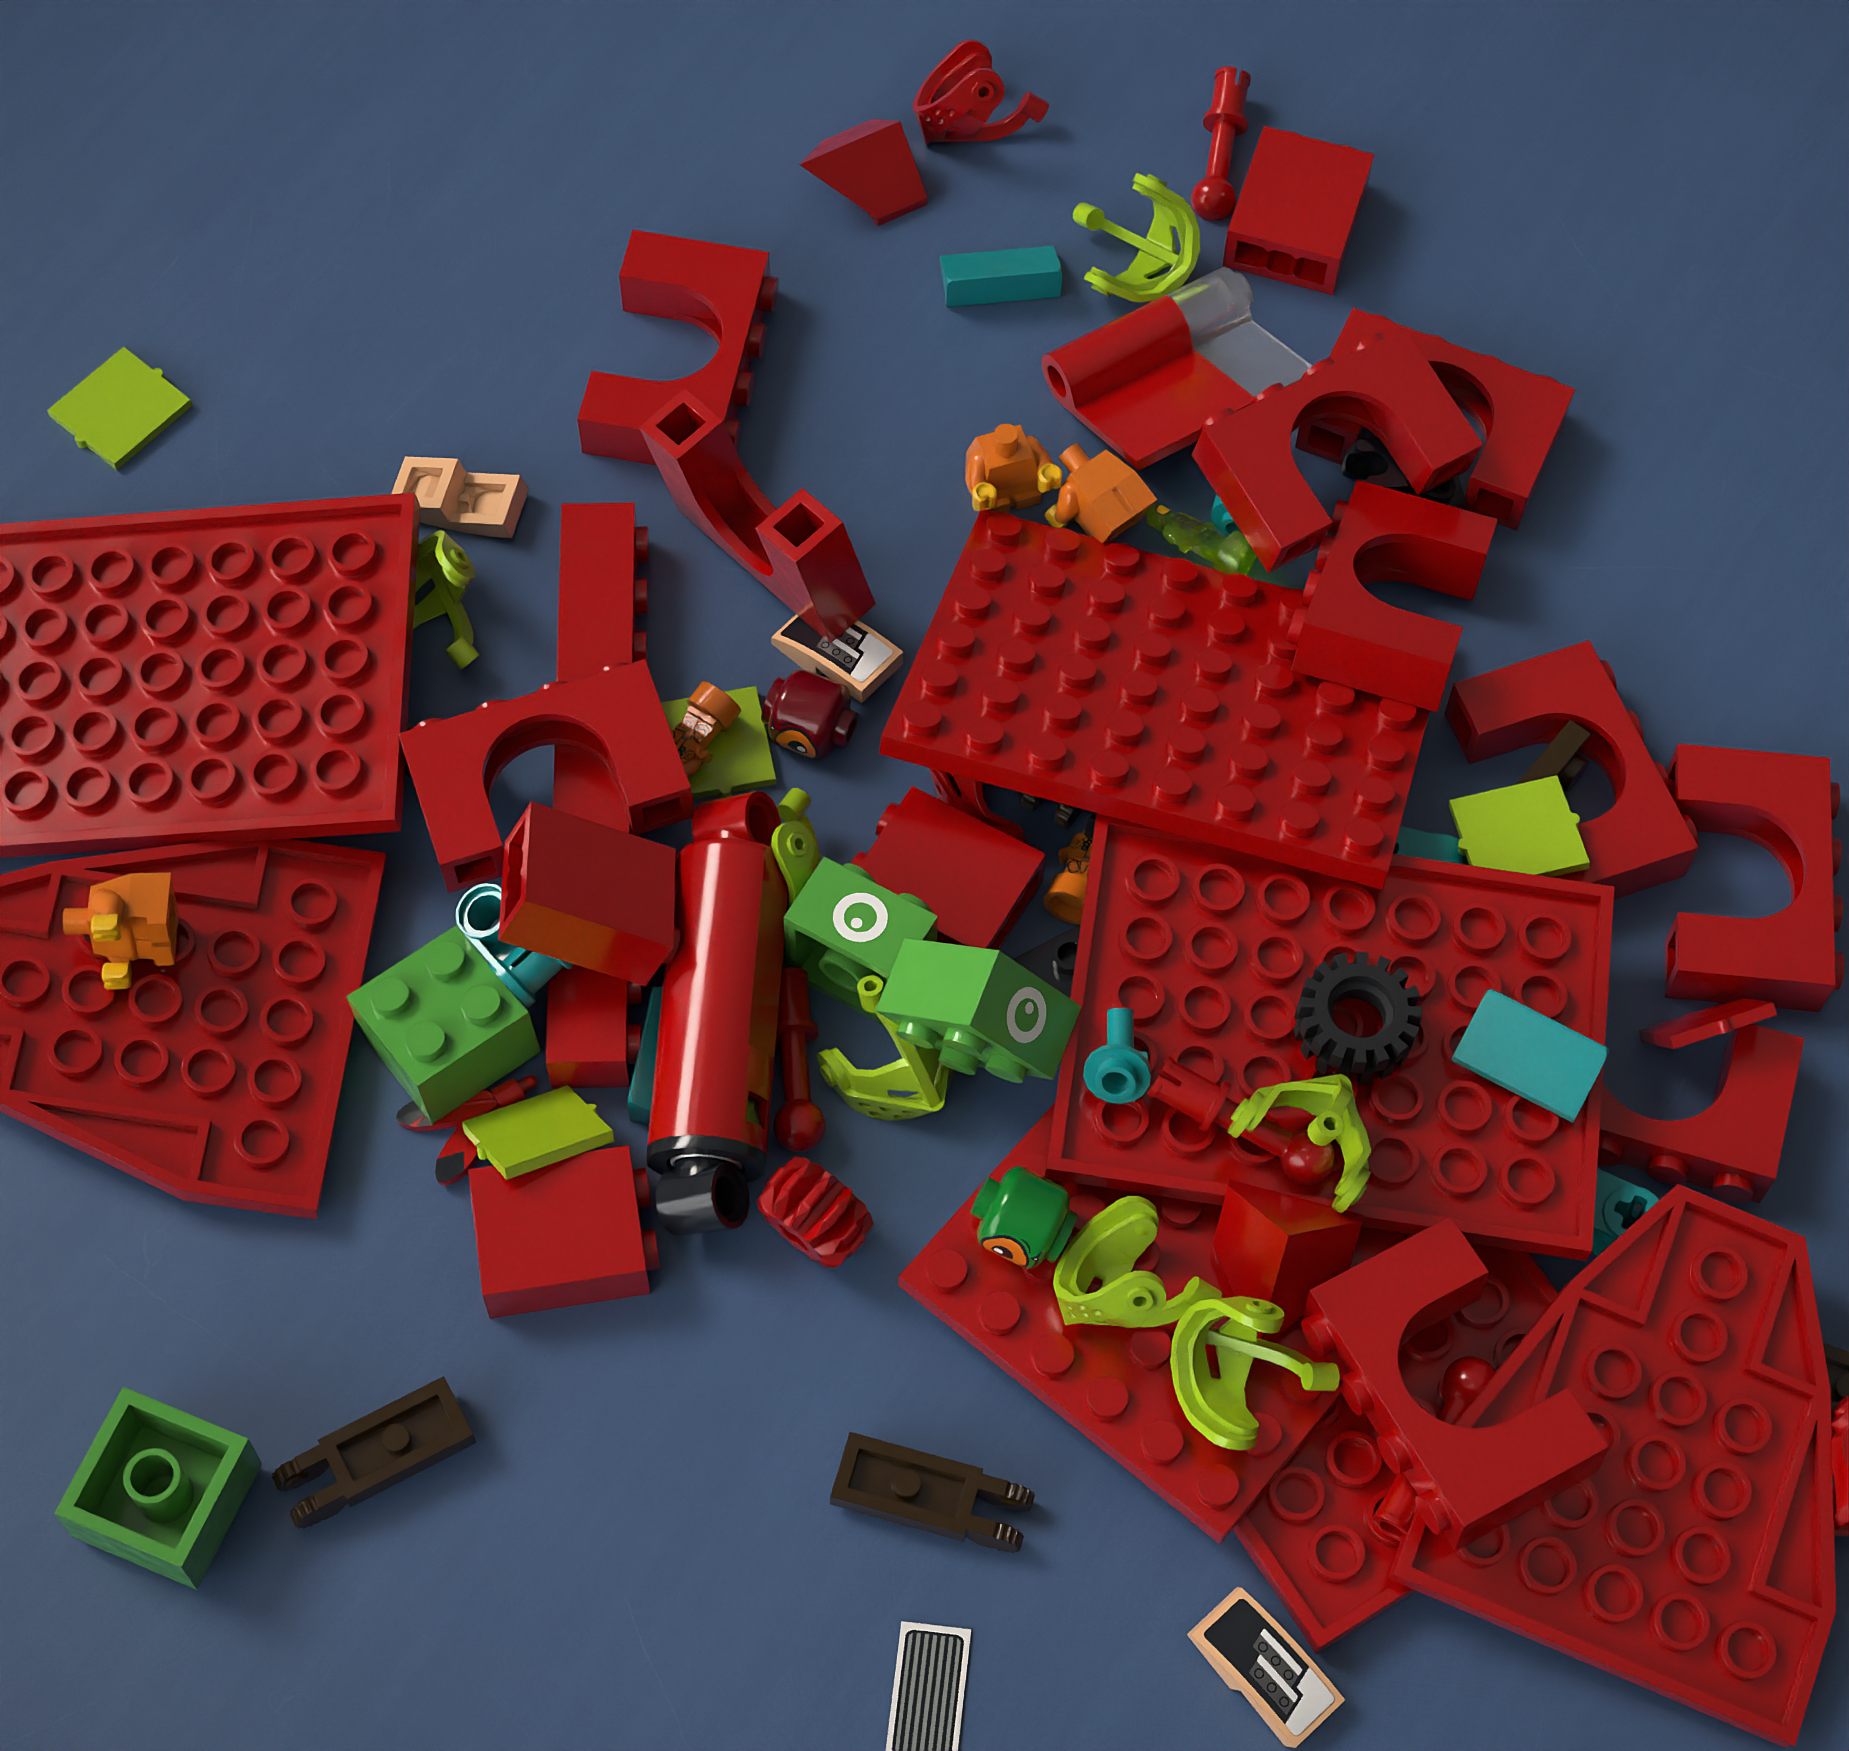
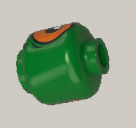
[970,1166,1078,1269]

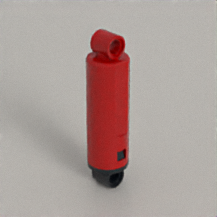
[646,791,789,1236]

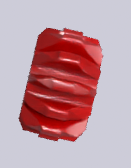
[756,1156,874,1268]

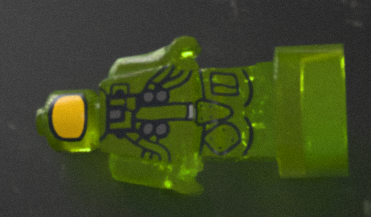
[1146,504,1257,575]

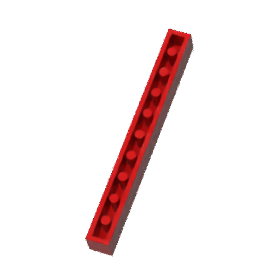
[546,502,649,1089]

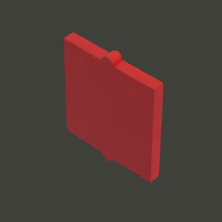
[1639,997,1777,1049]

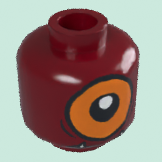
[761,669,859,759]

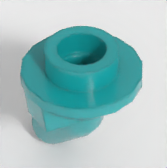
[1083,1008,1151,1104]

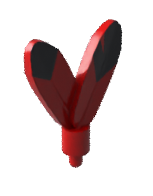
[396,1075,537,1186]

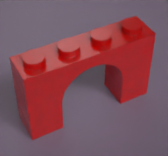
[577,229,779,466]
[1295,307,1575,531]
[1192,328,1484,573]
[639,388,876,643]
[1286,480,1498,712]
[1444,640,1699,900]
[398,659,694,893]
[1665,743,1845,1012]
[1598,984,1805,1203]
[1301,1216,1609,1551]

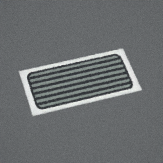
[886,1621,971,1751]

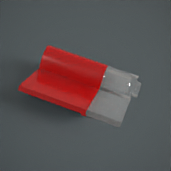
[1041,266,1312,471]

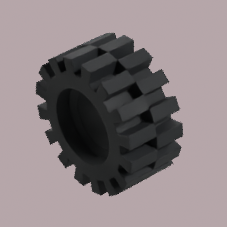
[1294,951,1422,1084]

